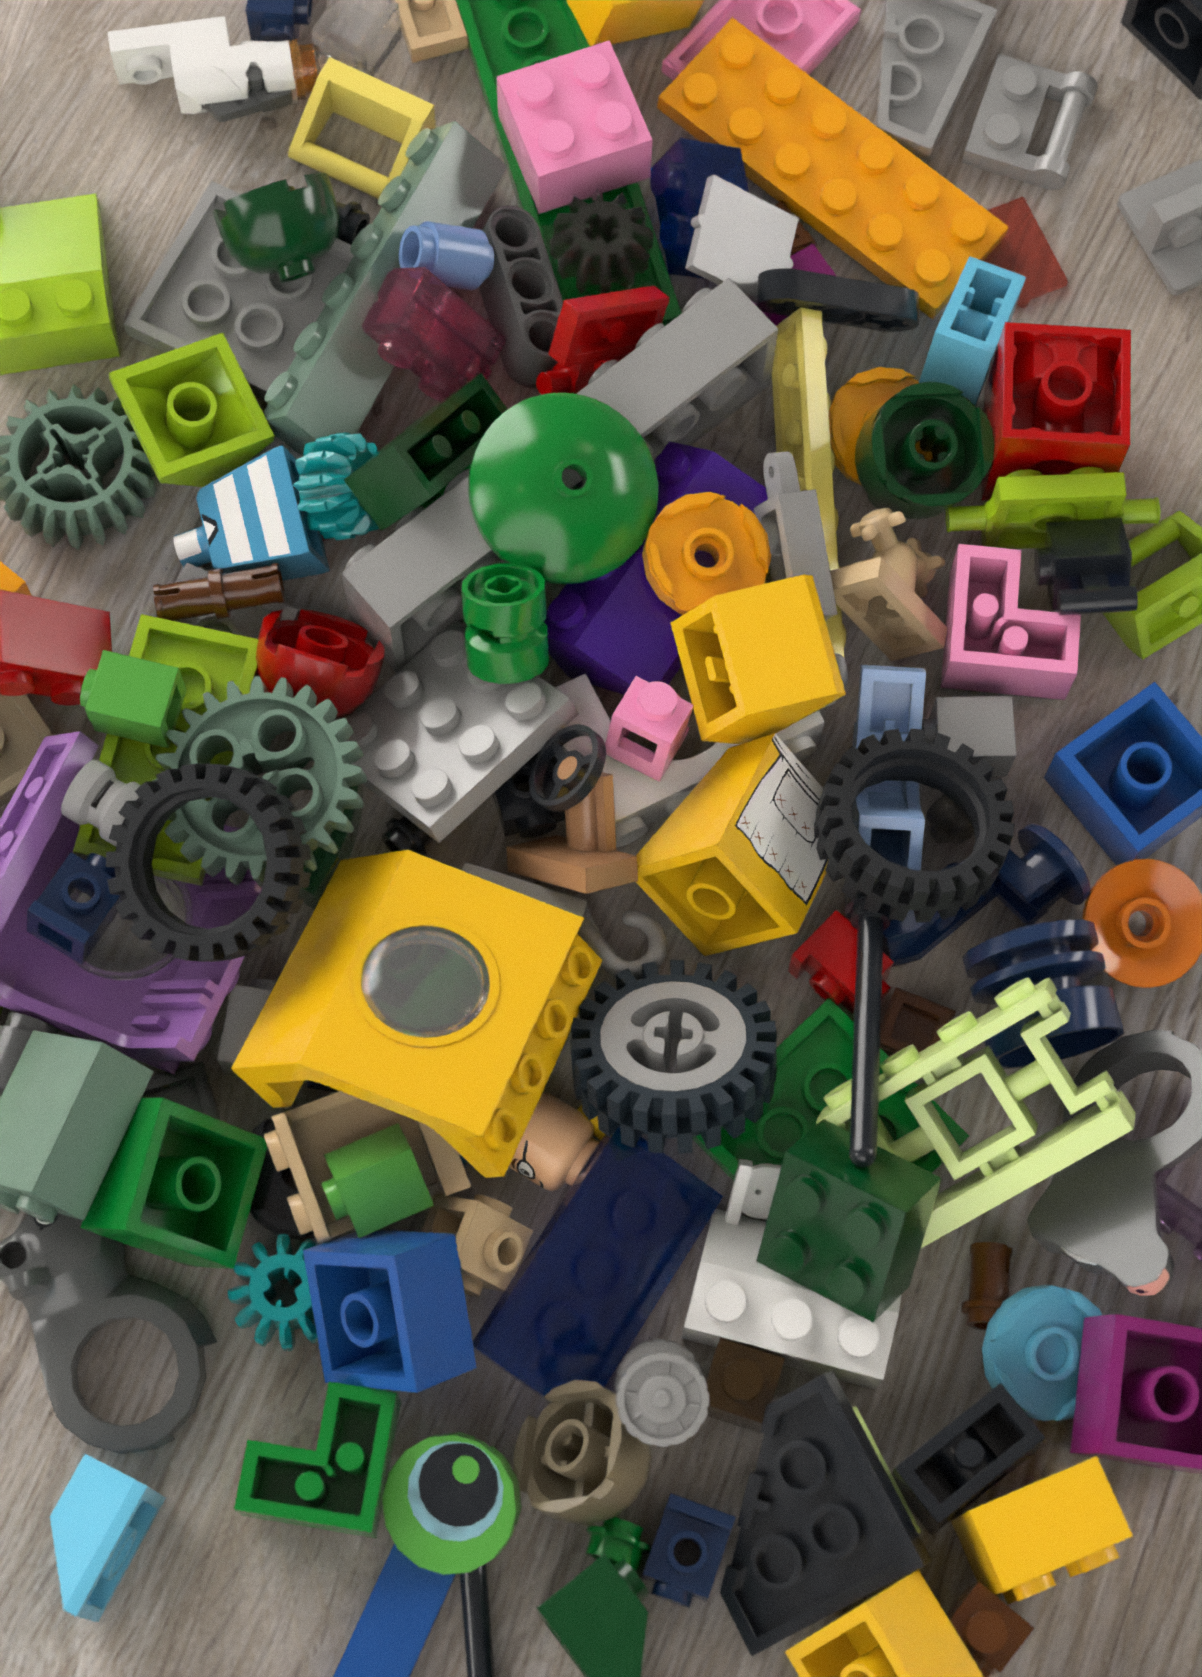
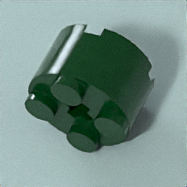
[855,382,994,519]

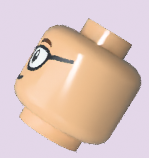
[509,1093,600,1191]

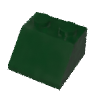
[537,1554,650,1677]

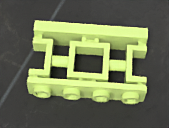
[816,977,1136,1248]

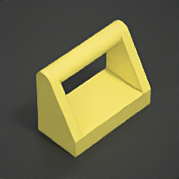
[288,57,436,199]

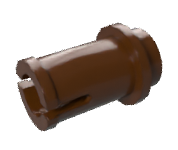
[961,1242,1013,1330]

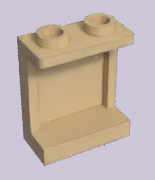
[264,1091,471,1245]

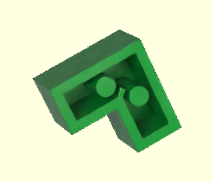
[234,1381,401,1538]

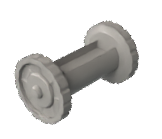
[615,1339,709,1447]

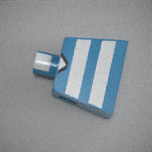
[174,445,330,581]

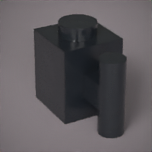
[1034,518,1138,615]

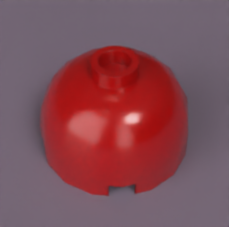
[256,609,385,718]

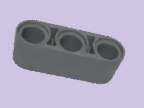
[479,205,563,388]

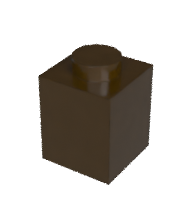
[706,1338,785,1433]

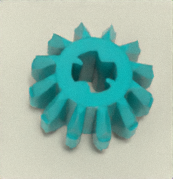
[293,432,380,541]
[228,1234,318,1351]

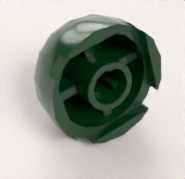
[213,173,340,283]

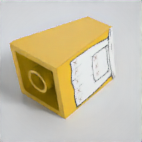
[636,733,828,956]

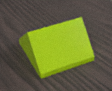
[109,332,275,487]

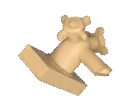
[830,508,947,661]

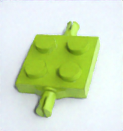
[945,467,1160,549]

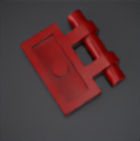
[536,286,670,395]

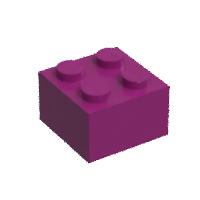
[1070,1314,1202,1474]

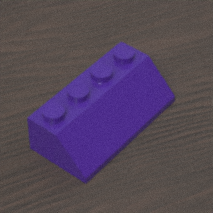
[544,441,768,695]

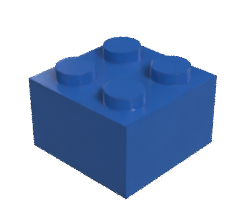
[1044,682,1202,865]
[303,1230,477,1393]

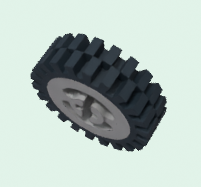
[570,960,777,1154]

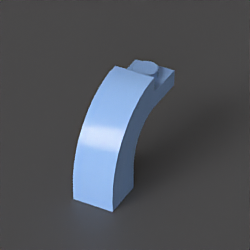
[852,665,926,871]

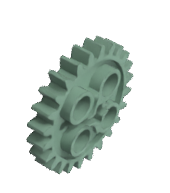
[152,676,367,887]

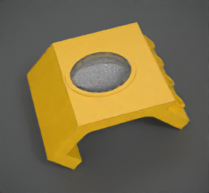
[231,850,603,1178]

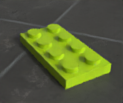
[73,614,258,886]

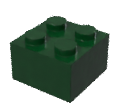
[756,1119,942,1323]

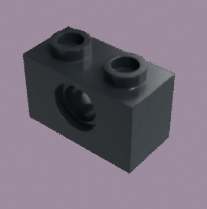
[892,1383,1045,1536]

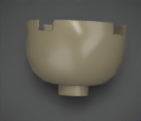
[513,1380,652,1525]

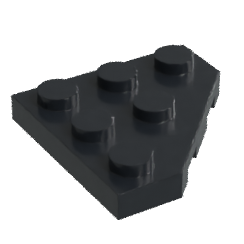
[720,1371,932,1656]

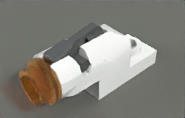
[108,16,318,122]

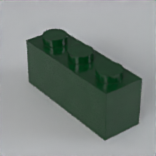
[344,373,508,531]

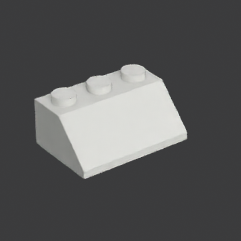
[681,1208,901,1389]

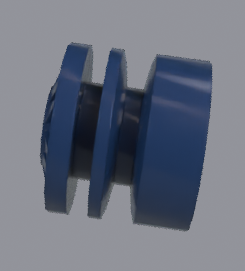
[962,919,1124,1069]

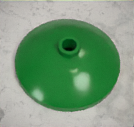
[468,393,658,584]

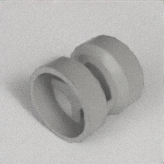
[61,759,141,846]

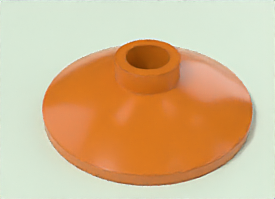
[1082,859,1202,988]

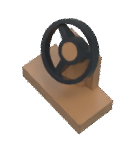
[506,724,638,894]

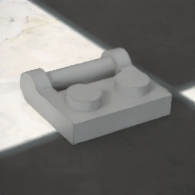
[961,54,1098,190]

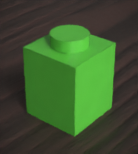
[80,650,187,748]
[321,1123,434,1238]

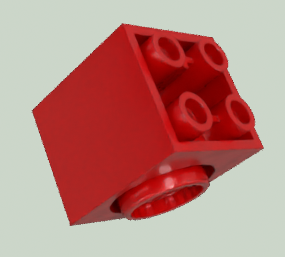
[981,322,1131,501]

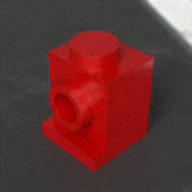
[787,909,894,1014]

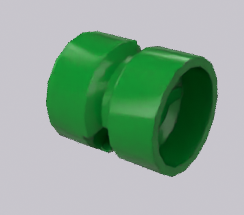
[461,563,549,684]

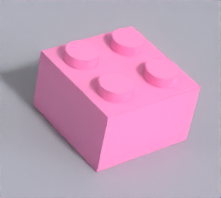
[497,40,653,214]

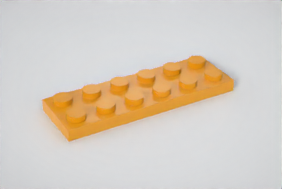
[657,17,1009,320]

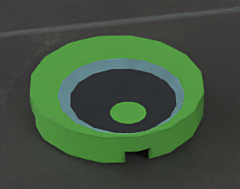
[382,1432,522,1575]

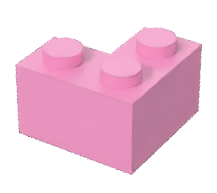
[941,544,1081,700]

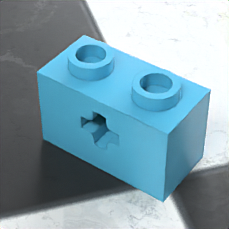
[919,256,1026,406]

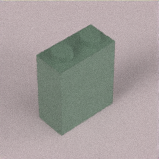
[0,1030,154,1223]

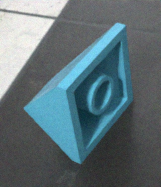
[50,1454,166,1622]

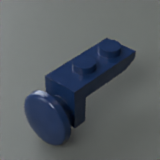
[883,824,1091,967]

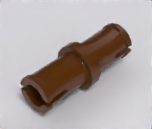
[153,563,286,621]

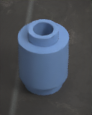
[399,221,494,291]

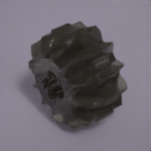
[550,188,653,294]

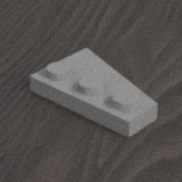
[876,0,997,161]

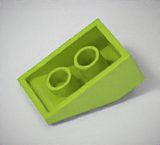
[0,193,120,375]

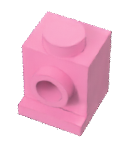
[605,676,694,782]

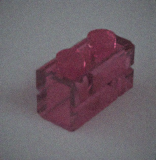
[361,267,507,401]

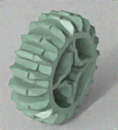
[0,384,157,550]

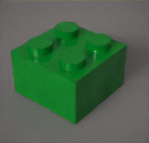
[80,1098,268,1269]

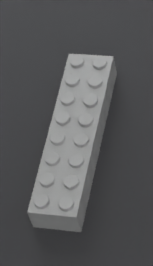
[341,278,778,673]

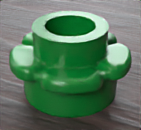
[585,1517,651,1571]

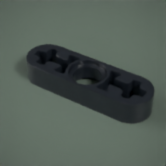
[757,268,919,332]

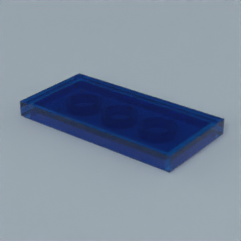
[472,1127,724,1403]

